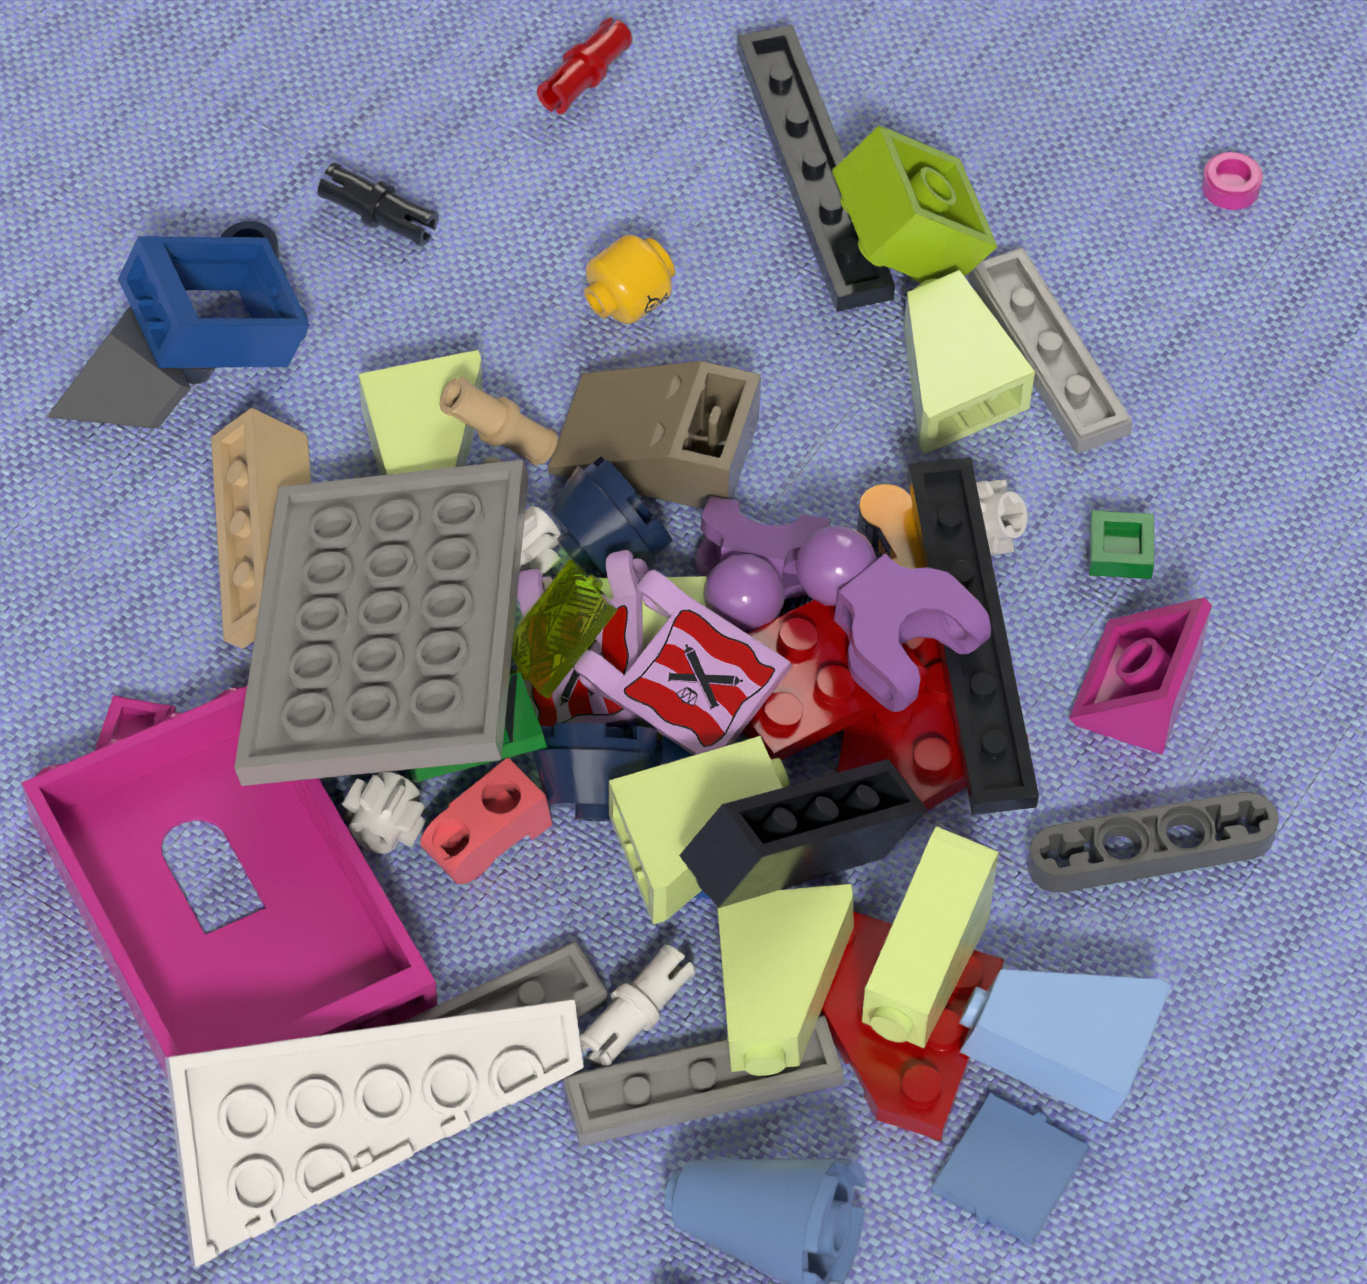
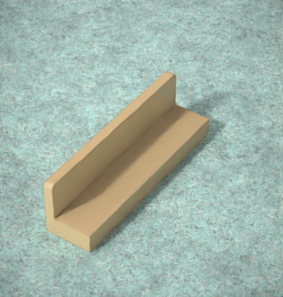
[211,407,311,649]

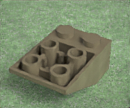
[548,361,761,509]

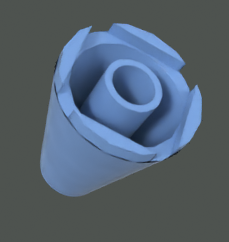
[664,1158,866,1284]

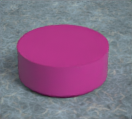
[1202,152,1263,210]

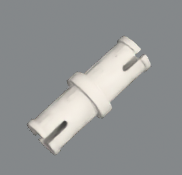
[579,944,696,1068]

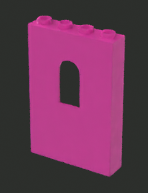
[22,686,437,1080]

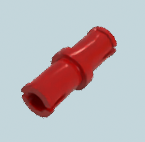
[537,17,633,114]

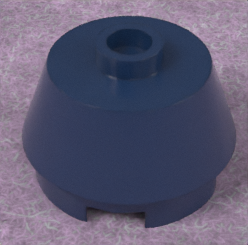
[550,456,673,578]
[532,723,662,821]

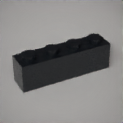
[679,759,927,908]

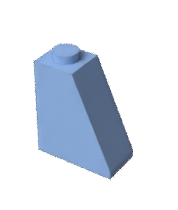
[959,969,1171,1123]

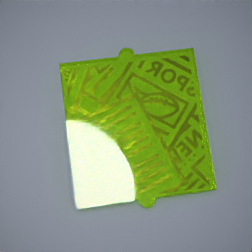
[511,559,618,699]

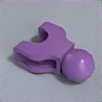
[695,496,831,633]
[795,525,991,712]

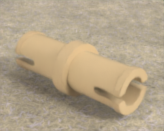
[439,377,558,466]

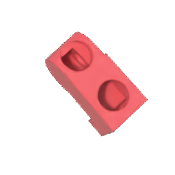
[420,758,553,884]

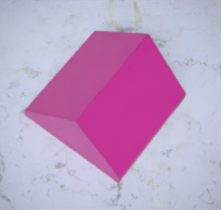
[1069,597,1212,755]

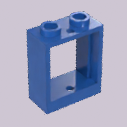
[118,236,310,368]

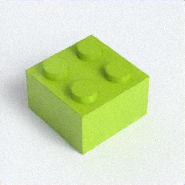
[832,125,998,283]

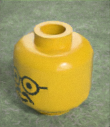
[584,234,675,324]

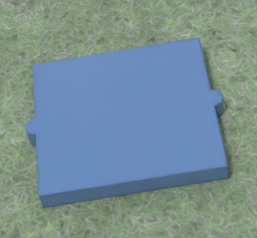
[932,1093,1090,1245]

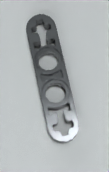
[1027,792,1279,892]

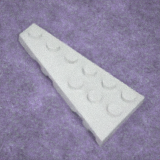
[165,1000,584,1268]

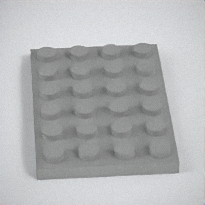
[234,460,529,786]

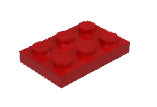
[742,600,930,761]

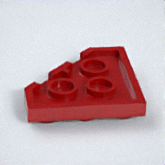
[837,637,1028,813]
[821,912,1004,1141]

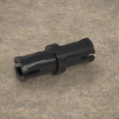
[317,162,439,247]

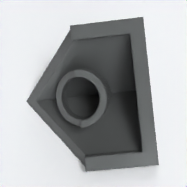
[47,306,191,429]

